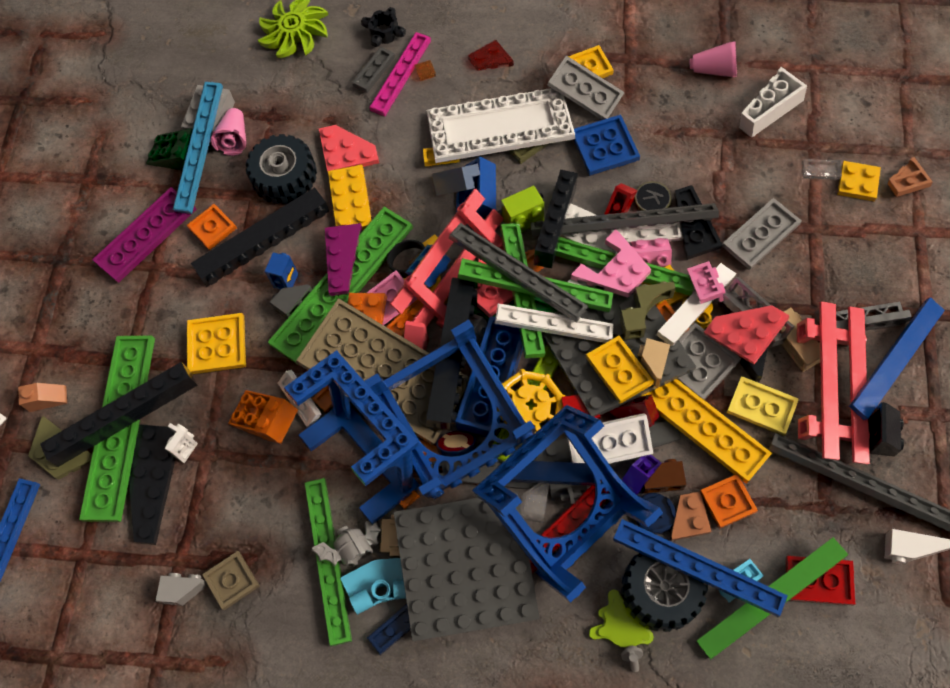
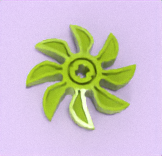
[258,0,329,58]

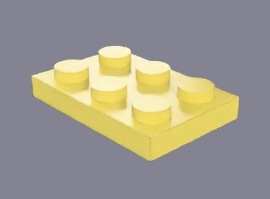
[727,376,799,436]

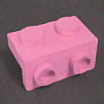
[631,238,672,267]

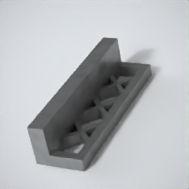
[722,277,795,347]
[836,302,912,331]

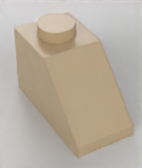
[638,338,670,388]

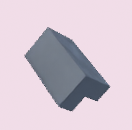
[432,164,480,196]

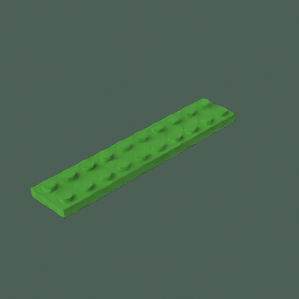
[268,207,413,365]
[79,336,155,522]

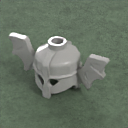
[311,521,381,567]

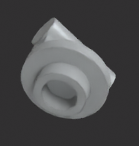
[621,646,643,672]

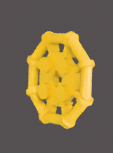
[497,369,565,433]

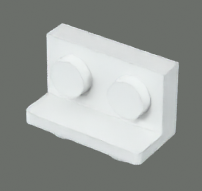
[165,423,198,463]

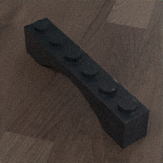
[533,169,578,269]

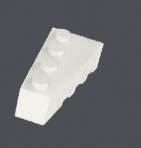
[739,67,807,137]

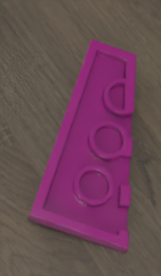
[325,223,362,296]

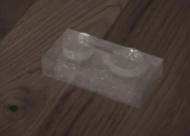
[802,159,842,180]

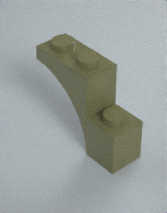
[620,281,676,340]

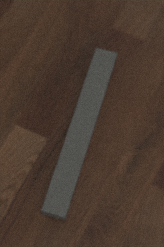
[449,223,588,323]

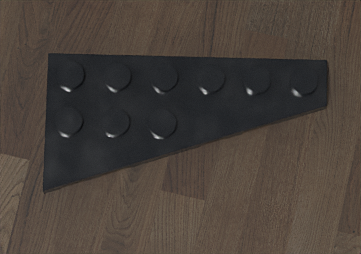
[129,424,176,545]

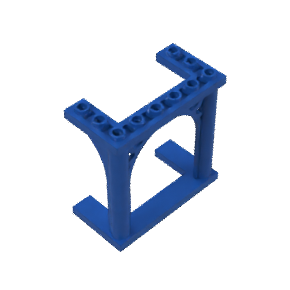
[365,320,535,500]
[284,350,420,525]
[472,405,663,603]

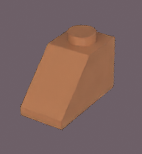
[18,383,67,412]

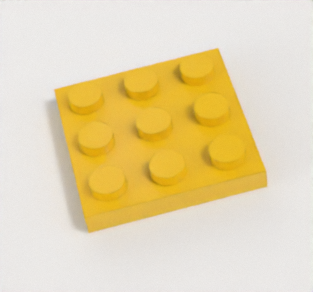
[187,313,246,374]

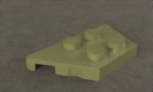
[28,416,92,480]

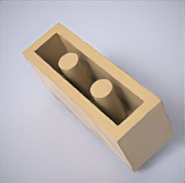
[779,308,820,372]

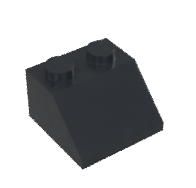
[869,402,904,457]

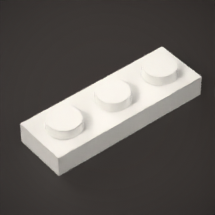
[278,370,321,427]

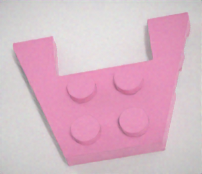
[571,229,651,298]

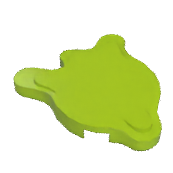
[589,589,654,648]

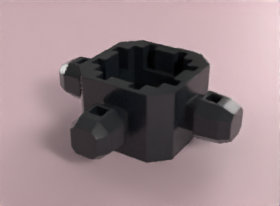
[361,7,406,47]

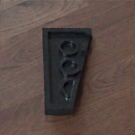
[674,185,722,260]

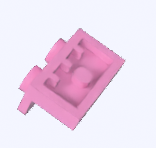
[687,261,726,304]

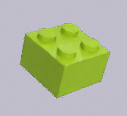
[501,186,544,233]

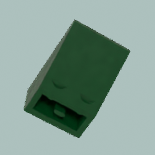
[146,128,193,171]

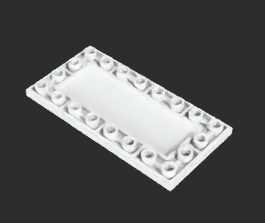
[426,88,575,163]

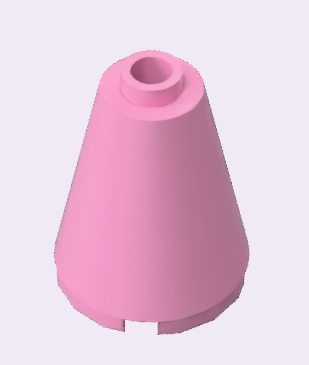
[690,41,737,77]
[211,108,246,156]

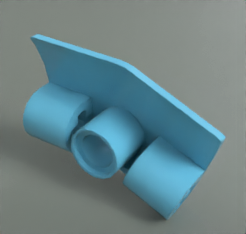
[340,558,406,615]

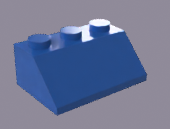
[456,156,496,217]

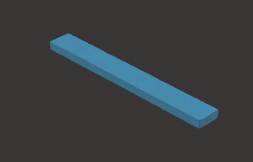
[173,82,223,214]

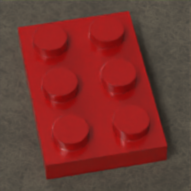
[786,556,856,606]

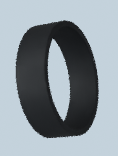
[387,240,425,278]

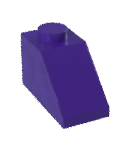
[622,454,661,495]

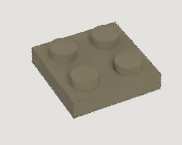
[202,551,260,610]

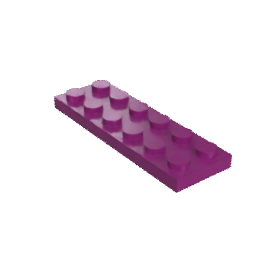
[92,187,197,283]

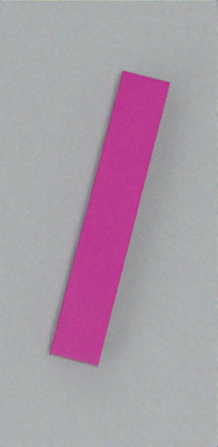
[369,32,431,116]

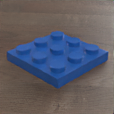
[574,115,640,176]

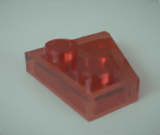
[468,40,514,71]

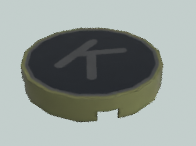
[634,182,671,211]

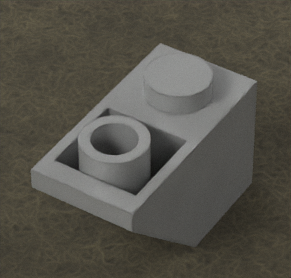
[156,573,207,606]

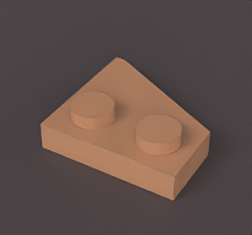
[888,157,933,197]
[670,492,712,541]

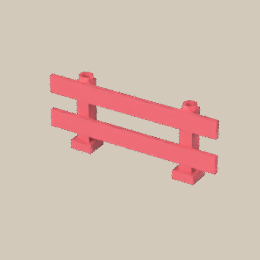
[390,189,504,328]
[797,302,870,465]

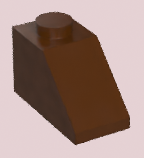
[643,459,686,494]

